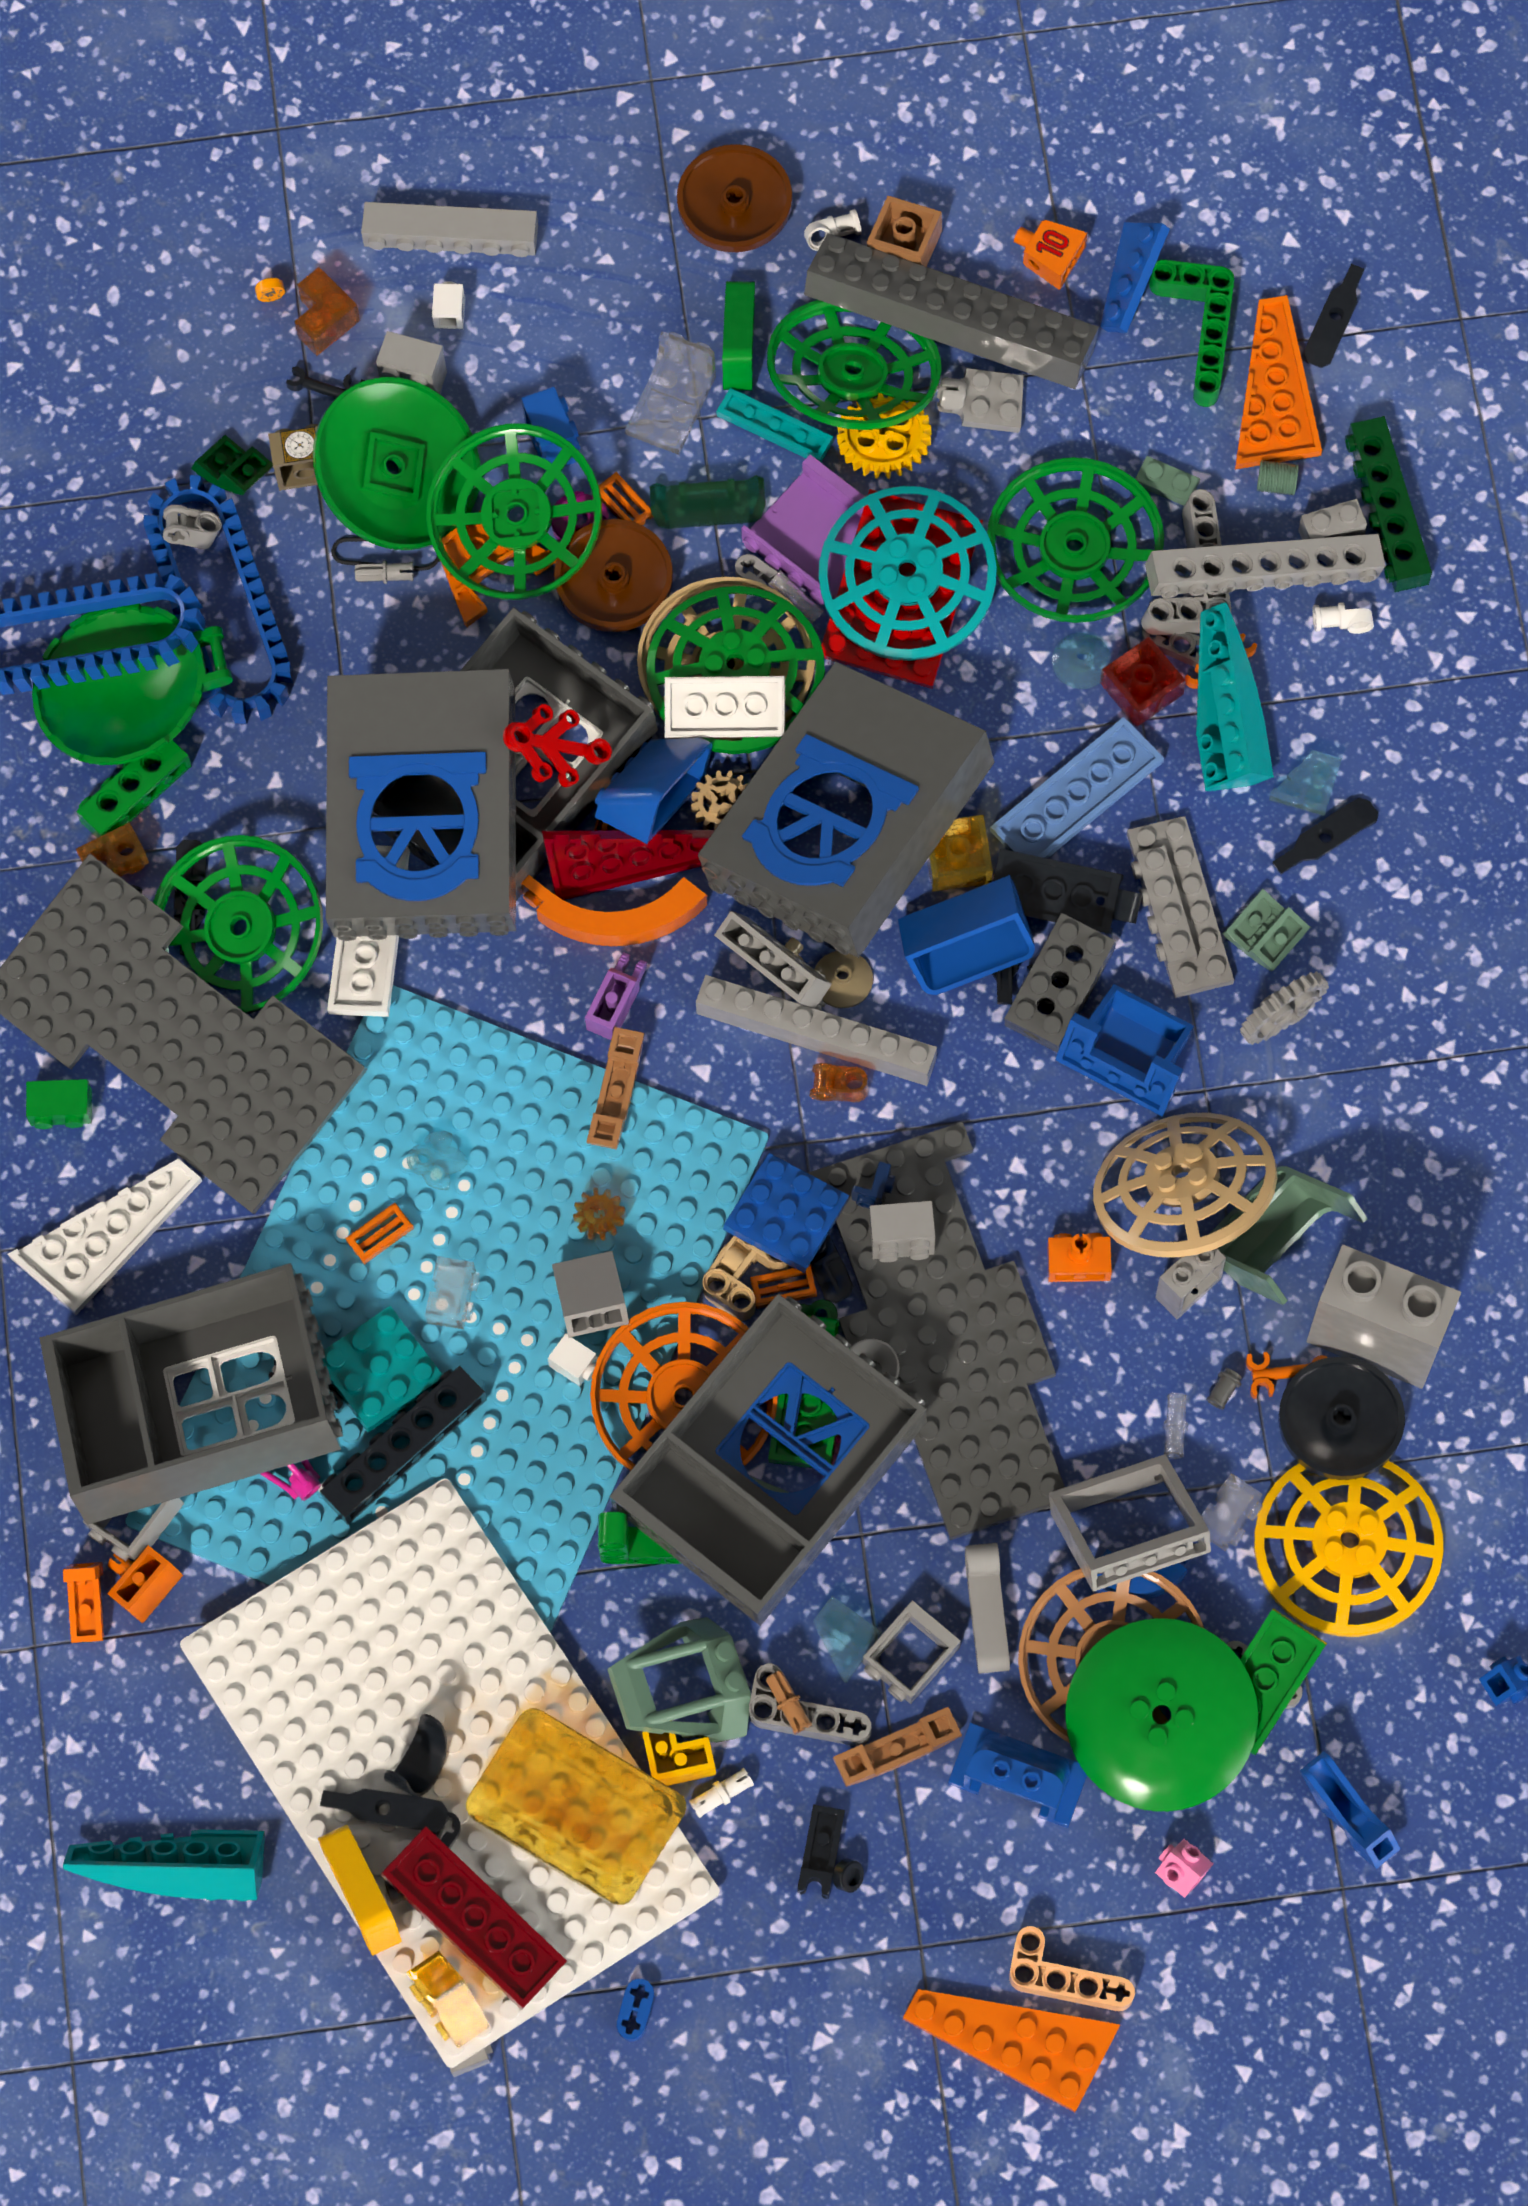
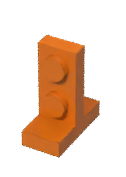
[63,1562,104,1643]

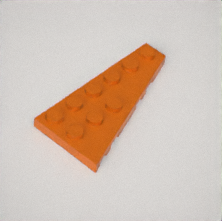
[1235,295,1322,470]
[903,1989,1120,2113]

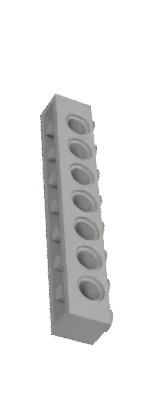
[1145,534,1385,598]

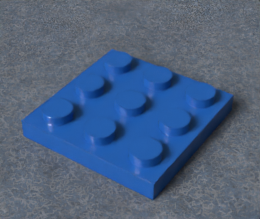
[723,1153,850,1273]

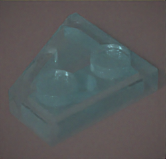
[1269,750,1342,816]
[813,1596,883,1683]

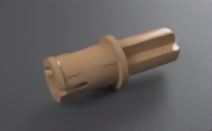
[766,1671,812,1734]

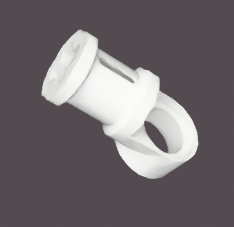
[804,209,862,251]
[1312,602,1374,634]

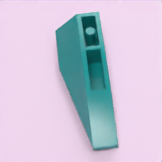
[1196,603,1274,791]

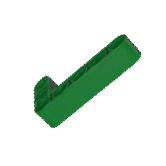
[1149,260,1234,407]
[598,1512,682,1564]

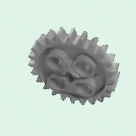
[1240,971,1329,1045]

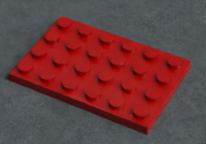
[821,489,983,689]

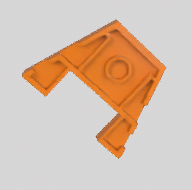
[440,510,557,627]

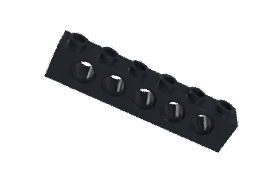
[320,1366,487,1525]

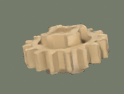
[691,770,748,830]

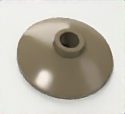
[814,951,873,1008]

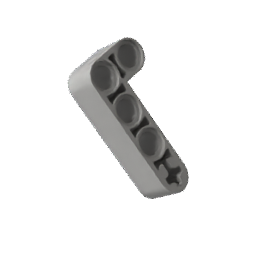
[965,1543,1010,1674]
[749,1663,871,1746]

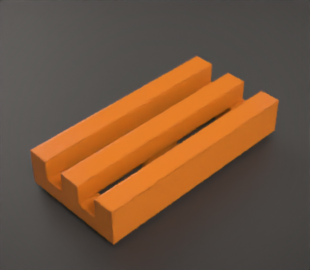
[599,472,654,525]
[345,1203,414,1265]
[750,1265,817,1309]

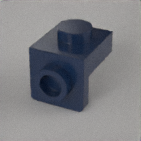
[852,1161,895,1209]

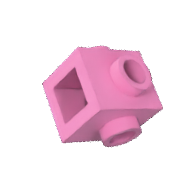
[1155,1839,1214,1898]

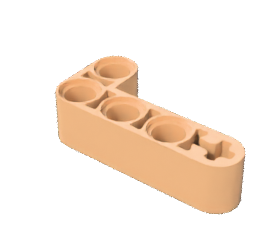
[1009,1926,1135,2011]

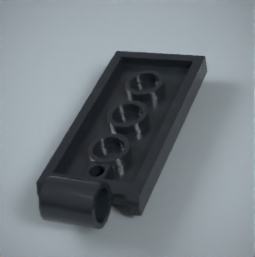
[993,849,1142,934]

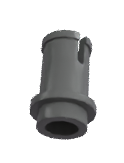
[1206,1368,1242,1410]

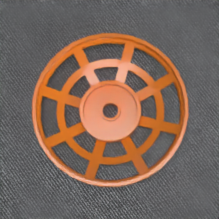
[590,1302,778,1471]

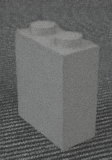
[552,1251,629,1338]

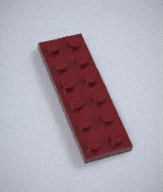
[380,1827,567,2010]

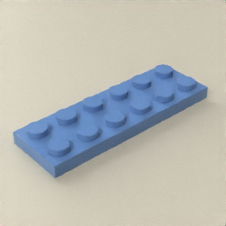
[990,717,1164,859]

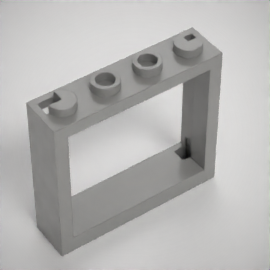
[1049,1454,1211,1592]

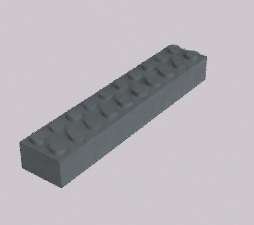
[804,233,1099,389]

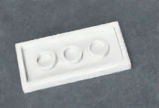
[665,676,785,738]

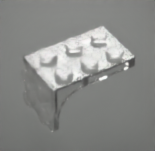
[625,332,716,455]

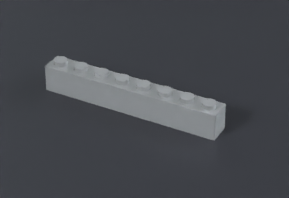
[696,975,937,1086]

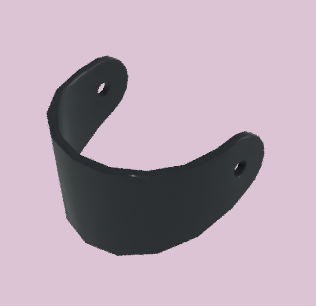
[384,1714,447,1797]

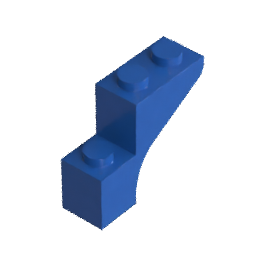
[1300,1751,1401,1869]

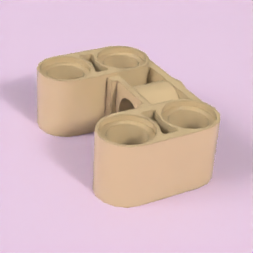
[702,1236,790,1321]

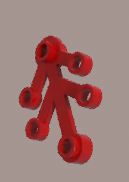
[503,704,612,787]

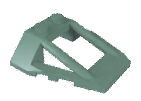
[607,1617,751,1743]

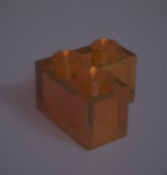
[294,267,360,356]

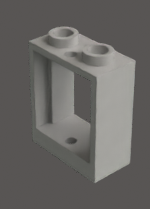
[1155,1249,1226,1319]
[83,1498,184,1562]
[863,1600,961,1704]

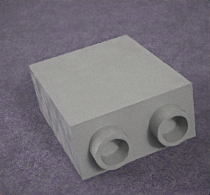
[1306,1244,1461,1389]

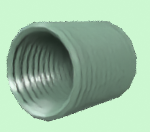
[1257,460,1299,496]

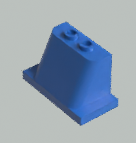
[1055,984,1194,1117]
[948,1723,1087,1828]

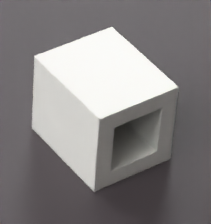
[432,281,465,329]
[548,1333,597,1386]

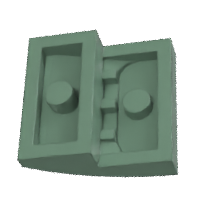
[1222,889,1311,972]

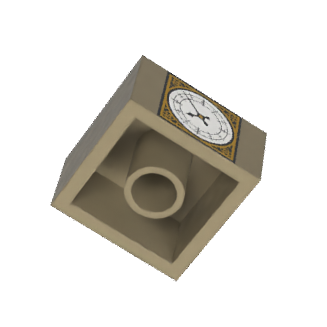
[268,424,318,491]

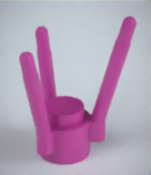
[261,1460,322,1501]

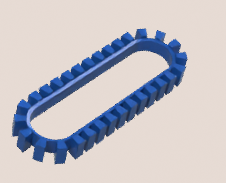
[144,475,293,724]
[0,573,206,695]

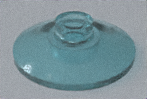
[1052,633,1111,689]

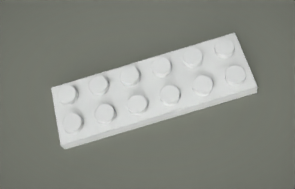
[327,845,410,1017]

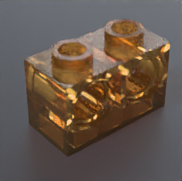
[76,822,149,877]

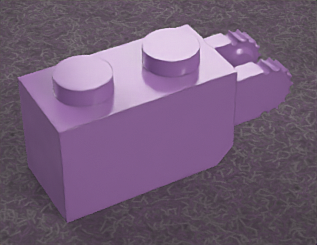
[585,952,647,1040]

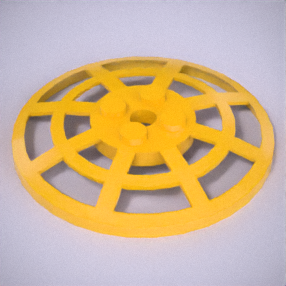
[1254,1461,1443,1637]

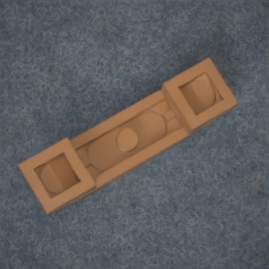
[587,1027,645,1150]
[833,1707,962,1787]

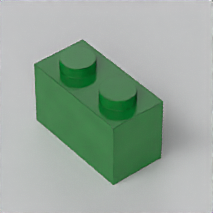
[26,1079,92,1129]

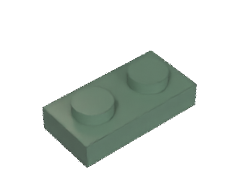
[1135,456,1200,506]

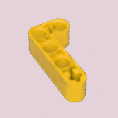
[317,1824,402,1956]

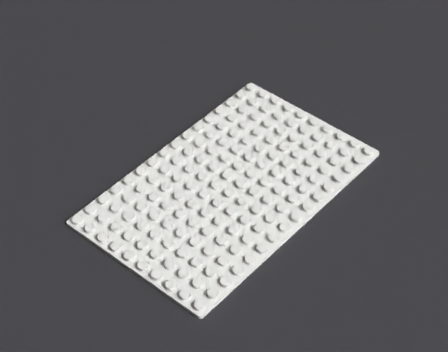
[180,1479,720,2068]

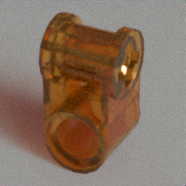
[809,1063,869,1102]

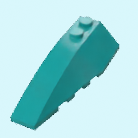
[63,1829,265,1901]

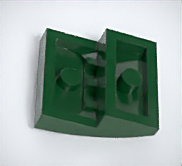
[191,435,273,495]

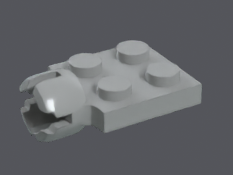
[937,368,1024,433]

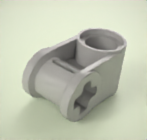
[163,505,222,550]

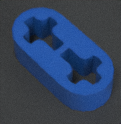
[616,1979,655,2041]

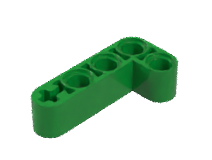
[722,281,755,391]

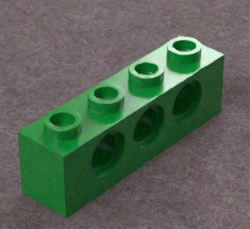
[76,740,192,845]

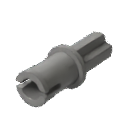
[354,560,414,584]

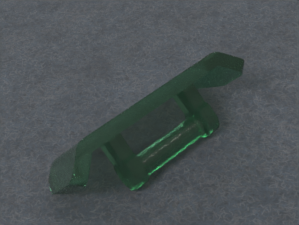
[649,475,766,529]

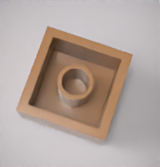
[867,195,942,267]

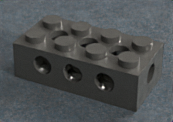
[1004,913,1116,1053]

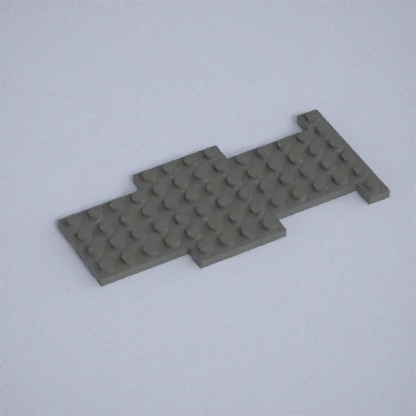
[808,1122,1065,1540]

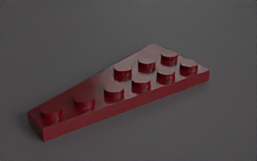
[542,830,715,900]

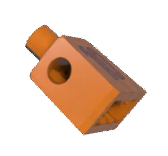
[1014,220,1087,290]

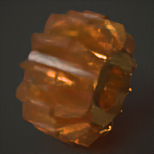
[573,1187,626,1241]

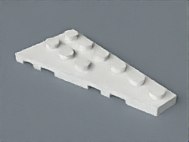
[8,1159,202,1315]

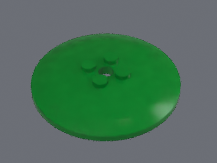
[313,377,480,550]
[1066,1618,1258,1812]

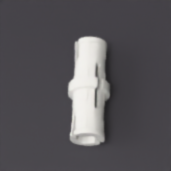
[689,1768,754,1818]

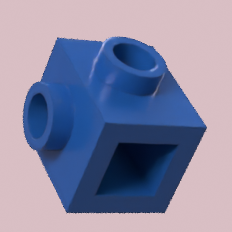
[1479,1656,1528,1706]

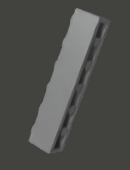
[361,202,538,257]

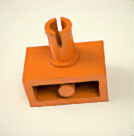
[1047,1233,1112,1282]
[107,1545,183,1624]

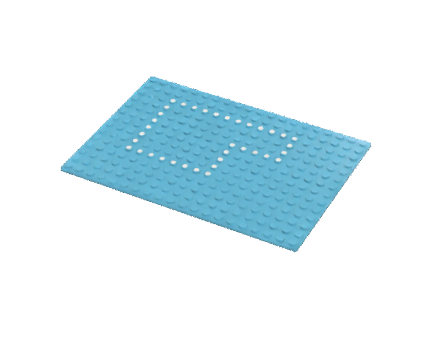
[126,985,769,1633]

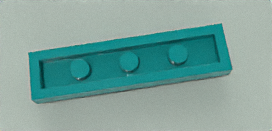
[716,388,833,462]

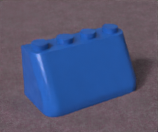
[595,738,712,844]
[898,875,1035,995]

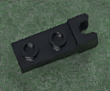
[797,1804,845,1899]

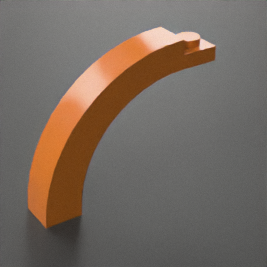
[521,875,707,946]

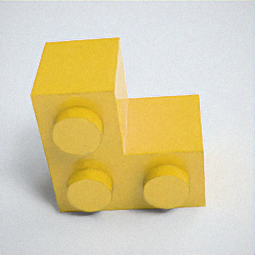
[642,1720,716,1789]

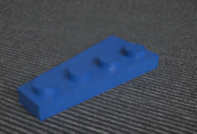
[1100,222,1170,333]

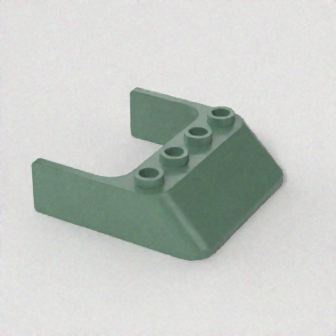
[1209,1166,1368,1305]

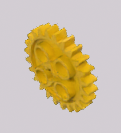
[837,393,932,479]

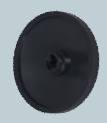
[1278,1357,1405,1480]

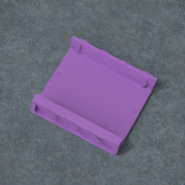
[741,455,865,605]

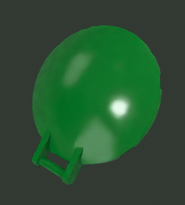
[32,604,233,765]

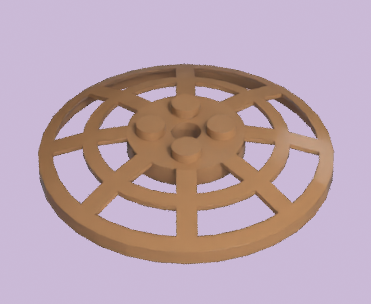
[1018,1568,1204,1743]

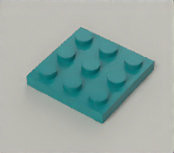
[322,1306,443,1432]

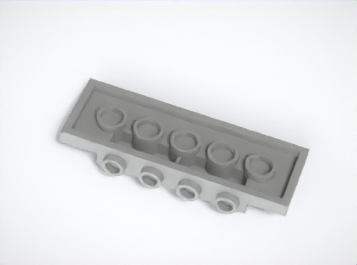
[1127,816,1234,998]

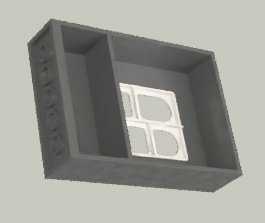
[371,607,658,901]
[39,1263,343,1525]

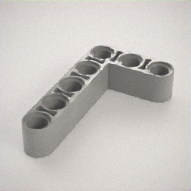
[1141,489,1231,635]

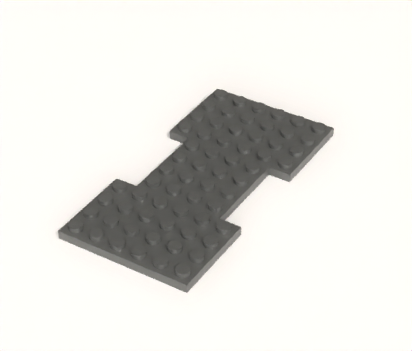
[0,854,368,1214]

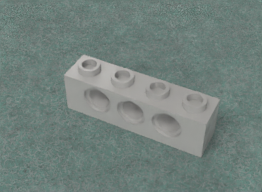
[714,911,832,1009]

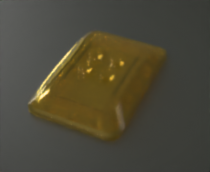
[466,1708,686,1905]

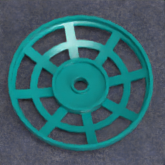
[819,486,997,661]

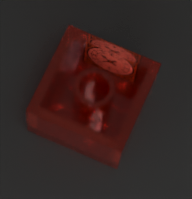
[1100,637,1186,727]

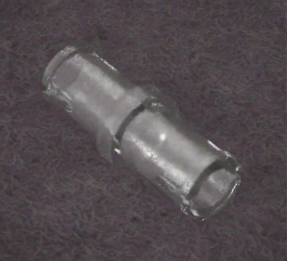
[768,570,824,624]
[1163,1393,1188,1459]

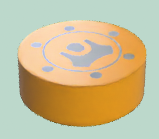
[255,278,285,302]

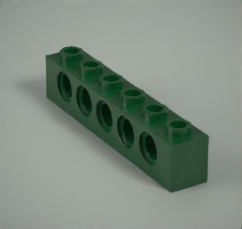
[1345,416,1432,592]

